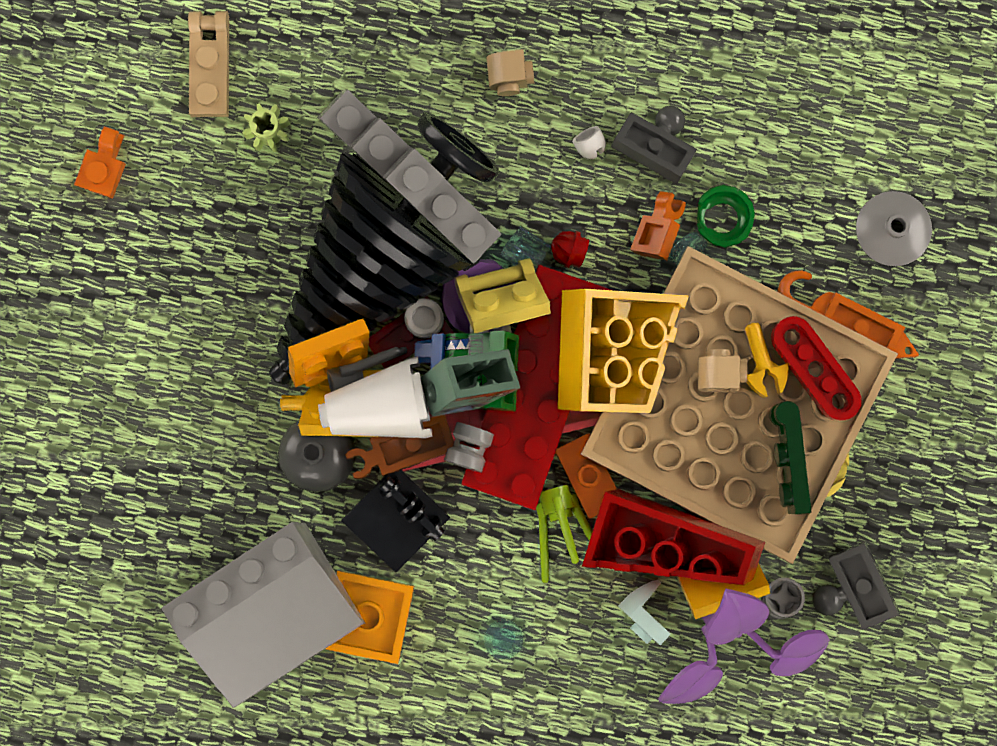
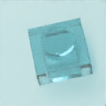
[500,226,551,271]

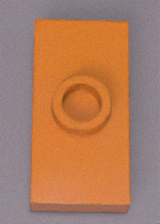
[555,433,617,519]

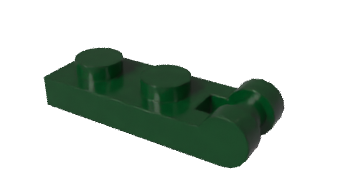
[769,401,812,515]

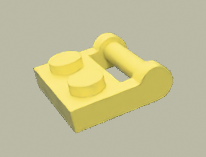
[454,258,551,334]

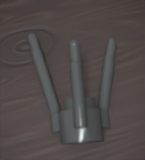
[327,347,407,392]

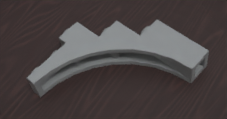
[317,89,502,264]

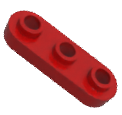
[771,316,862,421]

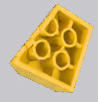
[558,289,689,413]

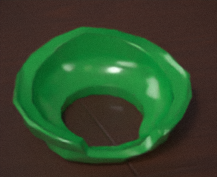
[697,184,755,248]

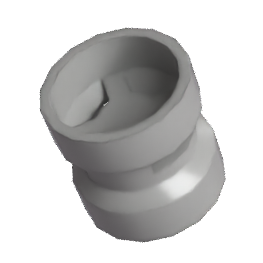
[444,422,494,473]
[761,578,805,619]

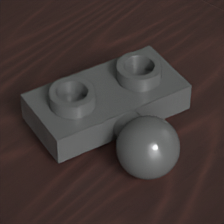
[611,106,697,184]
[813,541,900,630]

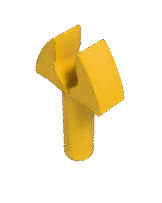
[745,323,788,398]

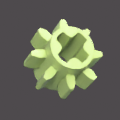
[242,104,291,152]

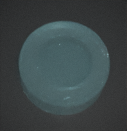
[669,232,707,266]
[484,619,523,659]

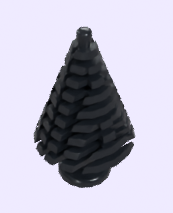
[269,112,500,385]

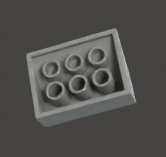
[161,522,365,708]

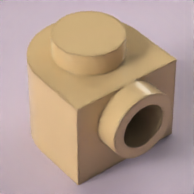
[486,49,535,96]
[698,349,747,393]

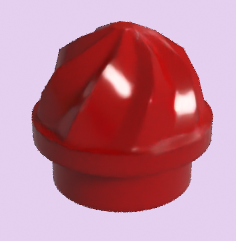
[551,231,589,268]

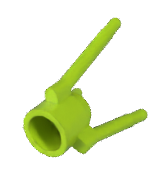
[536,485,593,583]

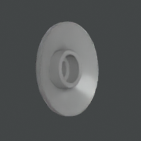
[856,191,932,266]

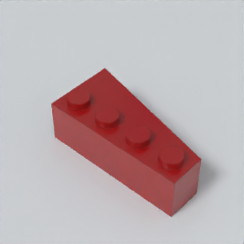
[582,489,765,585]

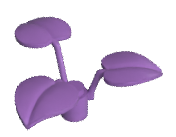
[658,589,830,704]

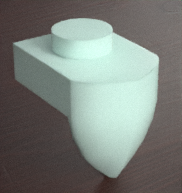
[618,580,670,645]

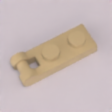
[188,11,229,117]

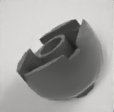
[278,421,356,493]

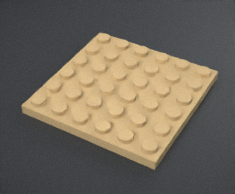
[581,246,898,564]

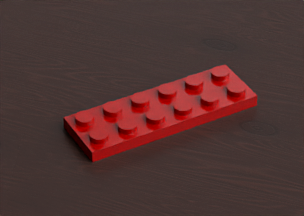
[461,265,611,511]

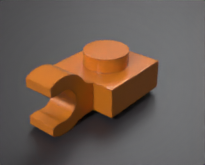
[74,126,126,199]
[630,191,686,261]

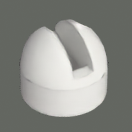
[572,126,606,159]

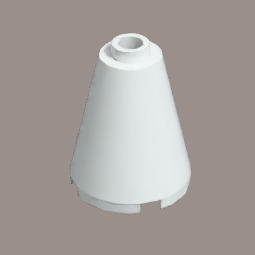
[318,357,432,438]

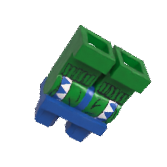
[414,331,519,411]

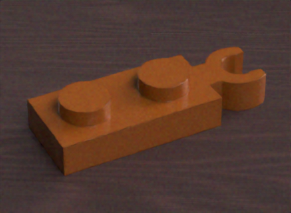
[345,415,454,479]

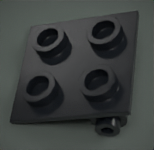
[341,470,450,573]

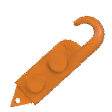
[777,270,919,359]

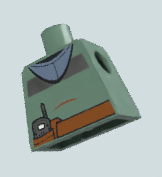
[421,349,520,417]

